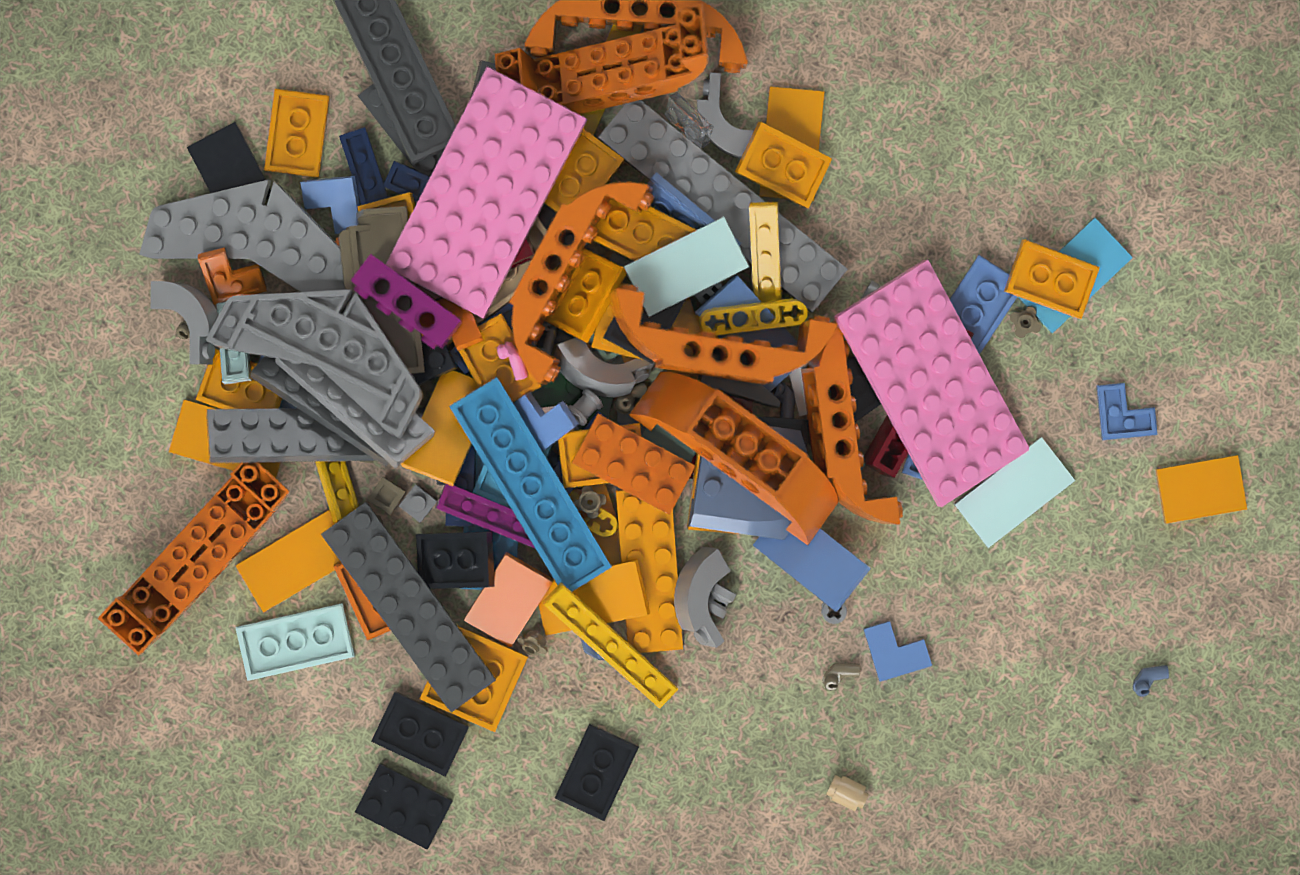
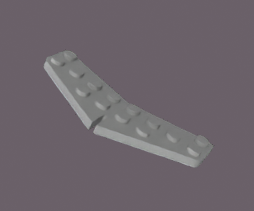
[139,180,353,315]
[206,290,422,439]

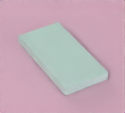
[624,217,749,317]
[954,437,1075,548]
[235,603,355,681]

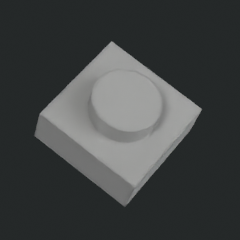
[399,484,437,523]

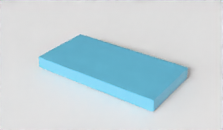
[1018,218,1133,333]

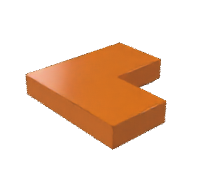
[198,247,267,305]
[420,298,483,351]

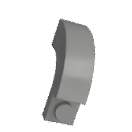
[697,72,754,159]
[151,281,218,365]
[553,338,654,397]
[674,547,730,648]

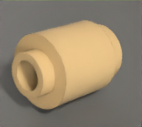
[826,775,869,812]

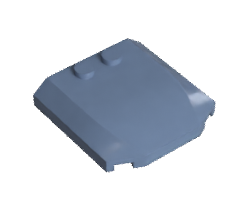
[688,426,809,540]

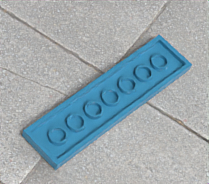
[449,377,612,591]

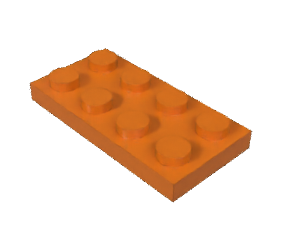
[571,414,695,515]

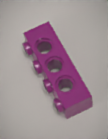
[350,254,462,349]

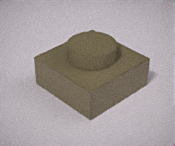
[368,477,406,515]

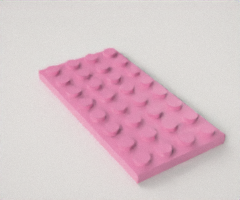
[386,67,587,318]
[834,260,1029,507]

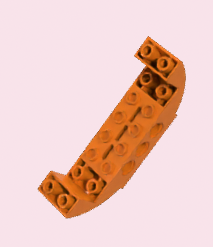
[525,0,747,73]
[495,3,708,115]
[509,182,655,385]
[609,284,838,385]
[801,320,903,525]
[629,372,839,545]
[98,462,290,656]

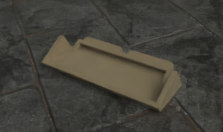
[339,206,424,374]

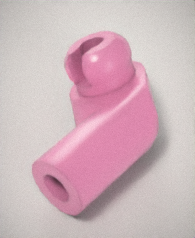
[497,342,528,380]

